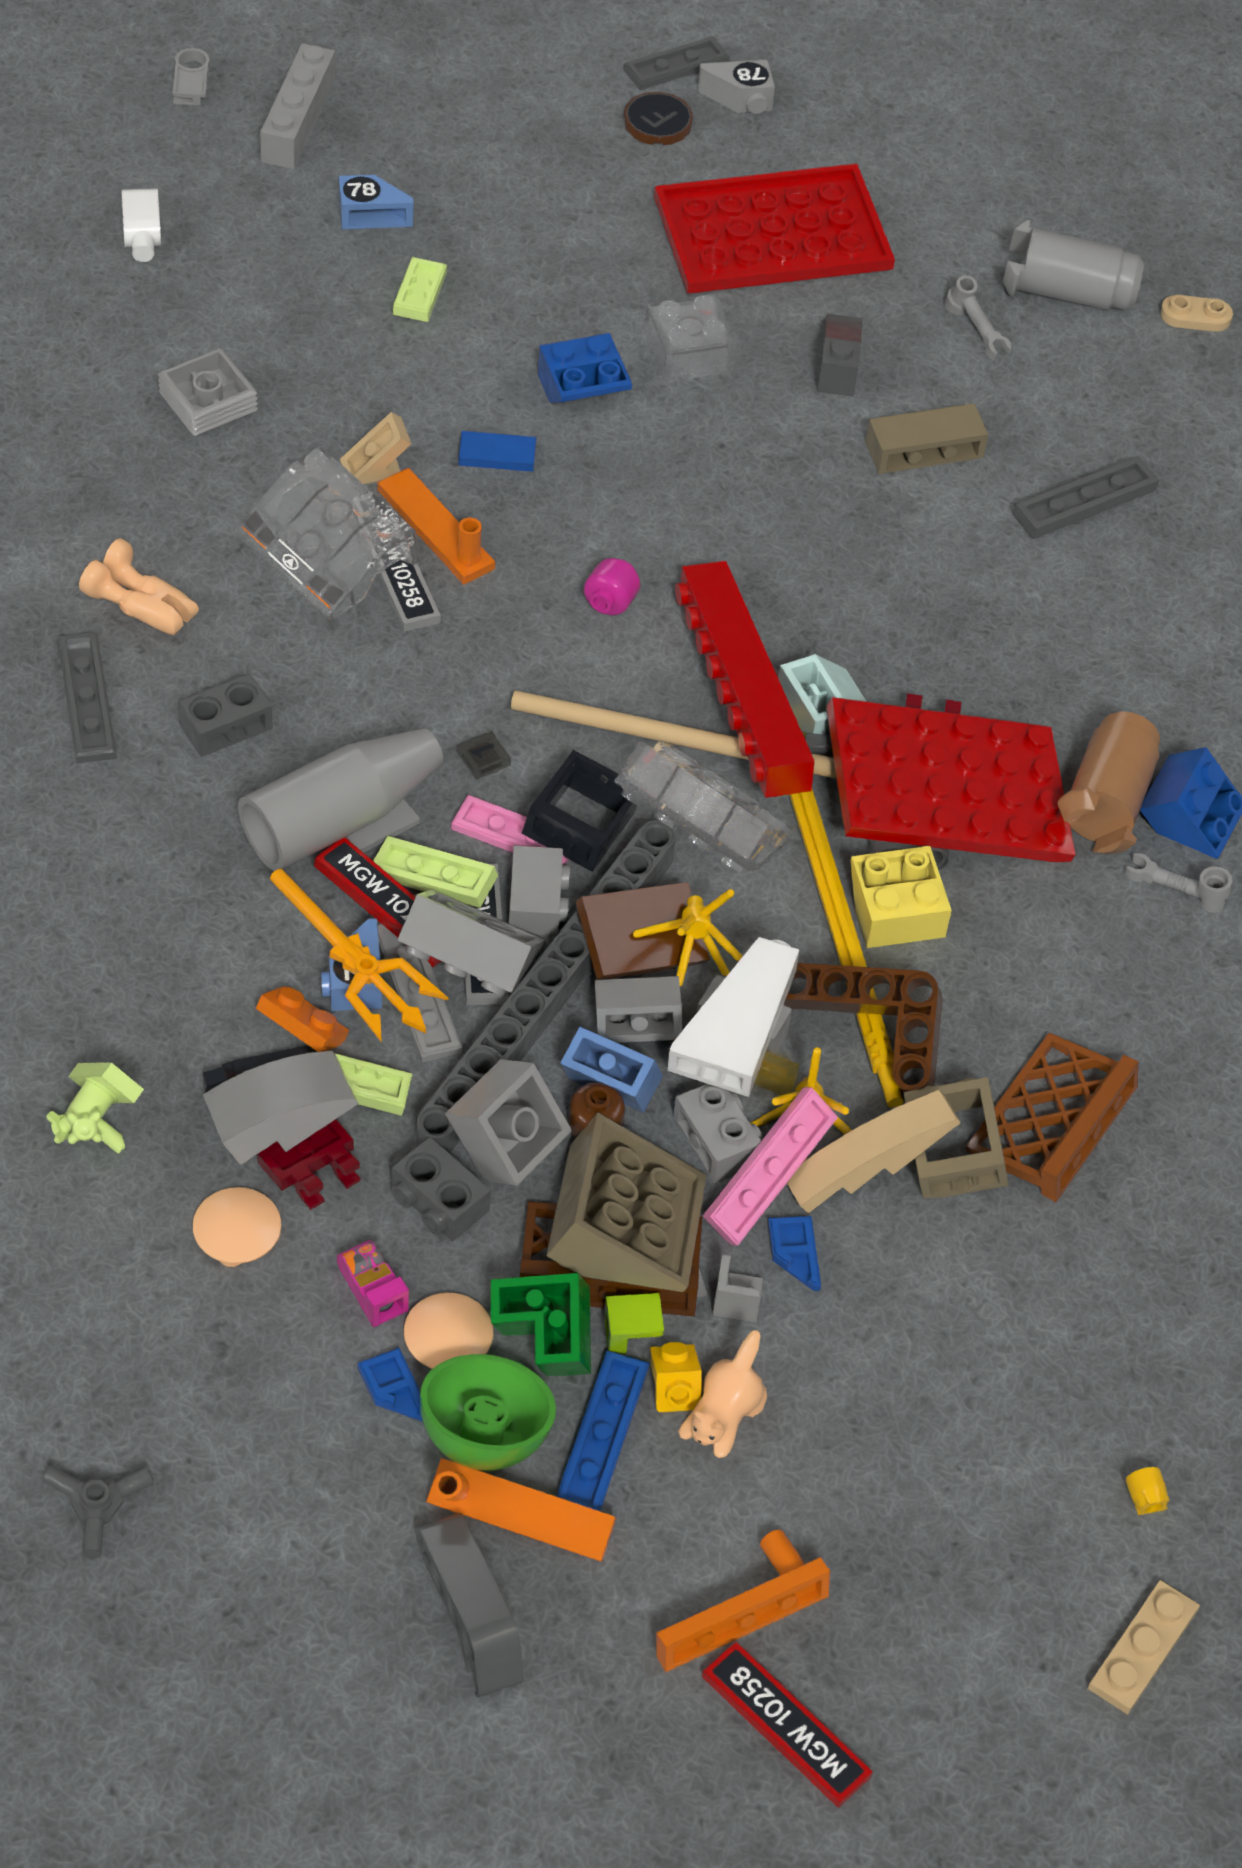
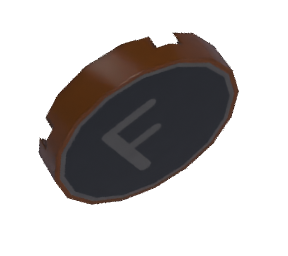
[624,92,693,145]

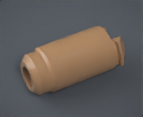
[1057,711,1160,854]

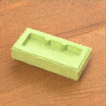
[393,257,447,322]
[334,1053,412,1116]

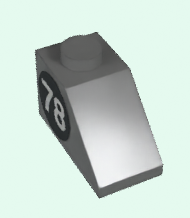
[697,60,775,114]

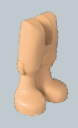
[79,538,199,635]

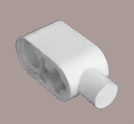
[122,189,161,262]

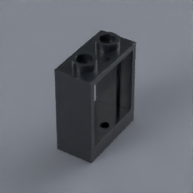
[521,750,644,872]

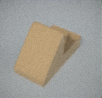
[340,412,412,486]

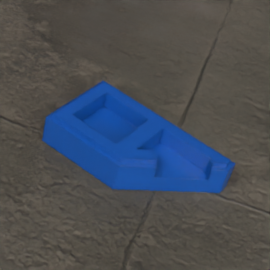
[767,1216,821,1291]
[357,1348,423,1422]

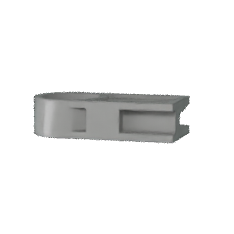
[172,48,210,105]

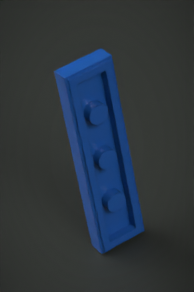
[556,1350,650,1512]

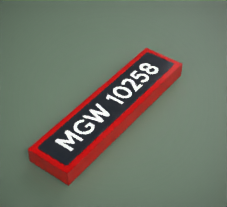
[314,838,441,968]
[702,1642,873,1808]

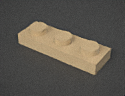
[1088,1580,1200,1715]

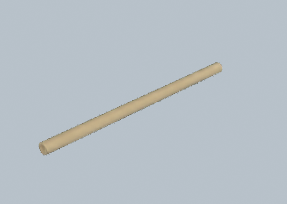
[511,690,837,779]

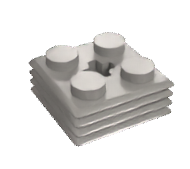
[158,348,258,436]

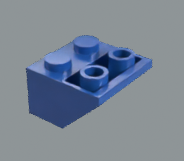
[538,333,632,403]
[1140,747,1242,859]

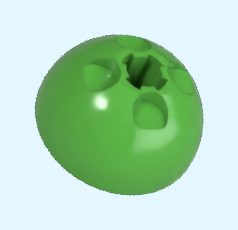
[420,1354,556,1471]

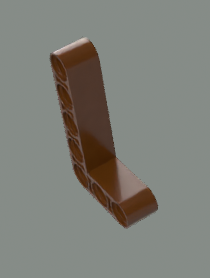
[784,963,943,1094]

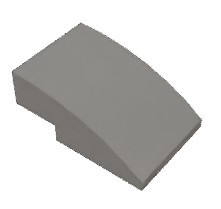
[203,1051,359,1165]

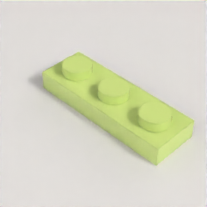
[373,836,498,908]

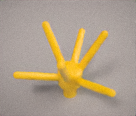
[633,889,743,986]
[750,1047,852,1161]

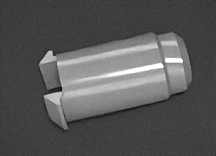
[1002,220,1144,310]

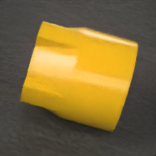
[1125,1467,1170,1515]

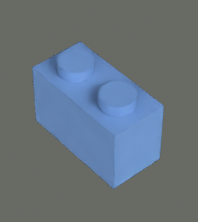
[560,1027,663,1113]

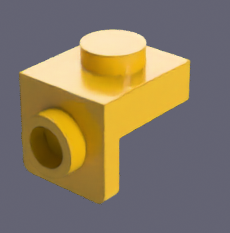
[650,1342,701,1412]

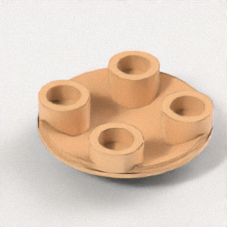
[193,1187,281,1267]
[404,1293,493,1369]

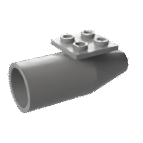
[238,728,443,871]

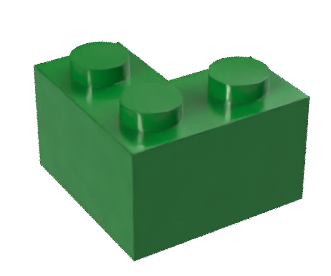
[491,1273,591,1376]

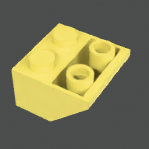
[851,846,952,948]

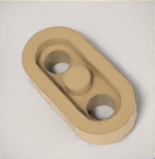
[1160,295,1233,331]

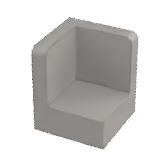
[713,1254,763,1322]

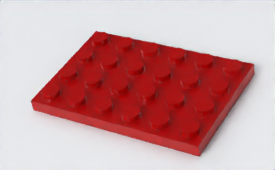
[654,163,895,294]
[826,697,1076,862]

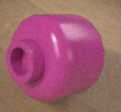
[584,558,641,616]

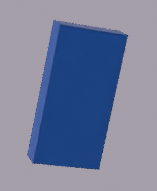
[459,431,536,472]

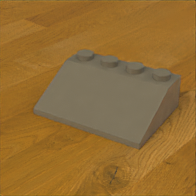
[546,1112,707,1292]

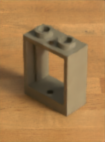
[904,1077,1009,1199]

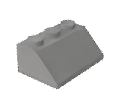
[397,889,545,995]

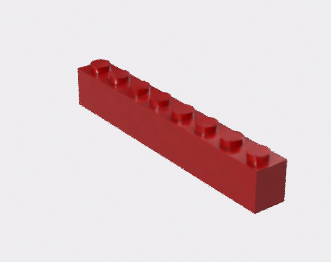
[675,561,815,798]

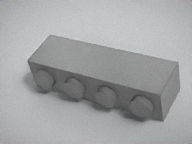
[260,43,335,169]

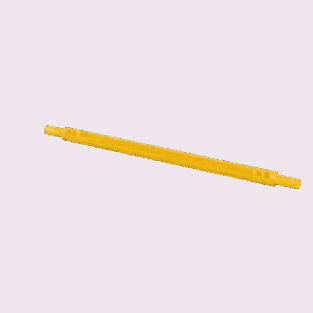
[789,789,904,1108]

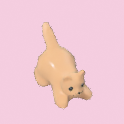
[678,1330,767,1458]

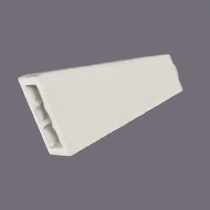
[667,937,799,1097]

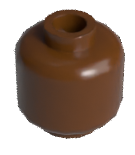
[568,1082,625,1138]

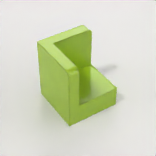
[604,1293,664,1355]

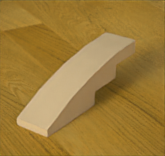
[787,1090,961,1213]

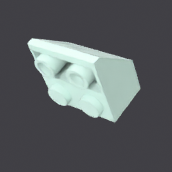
[778,654,867,738]

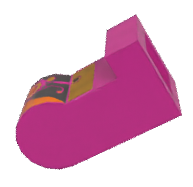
[337,1240,409,1328]

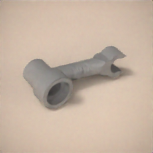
[944,275,1011,360]
[1125,853,1232,913]

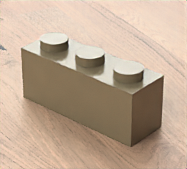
[865,403,988,474]

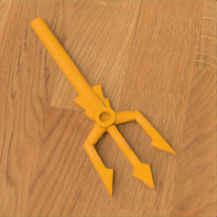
[270,868,449,1043]

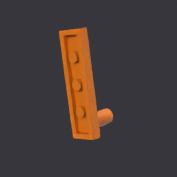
[377,468,495,585]
[426,1458,617,1562]
[656,1530,830,1673]

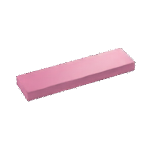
[703,1087,838,1246]

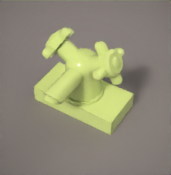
[46,1063,144,1153]

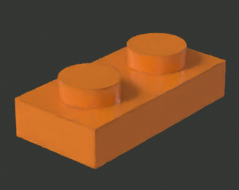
[256,986,349,1052]

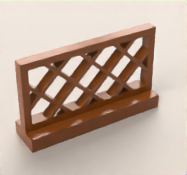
[966,1033,1139,1202]

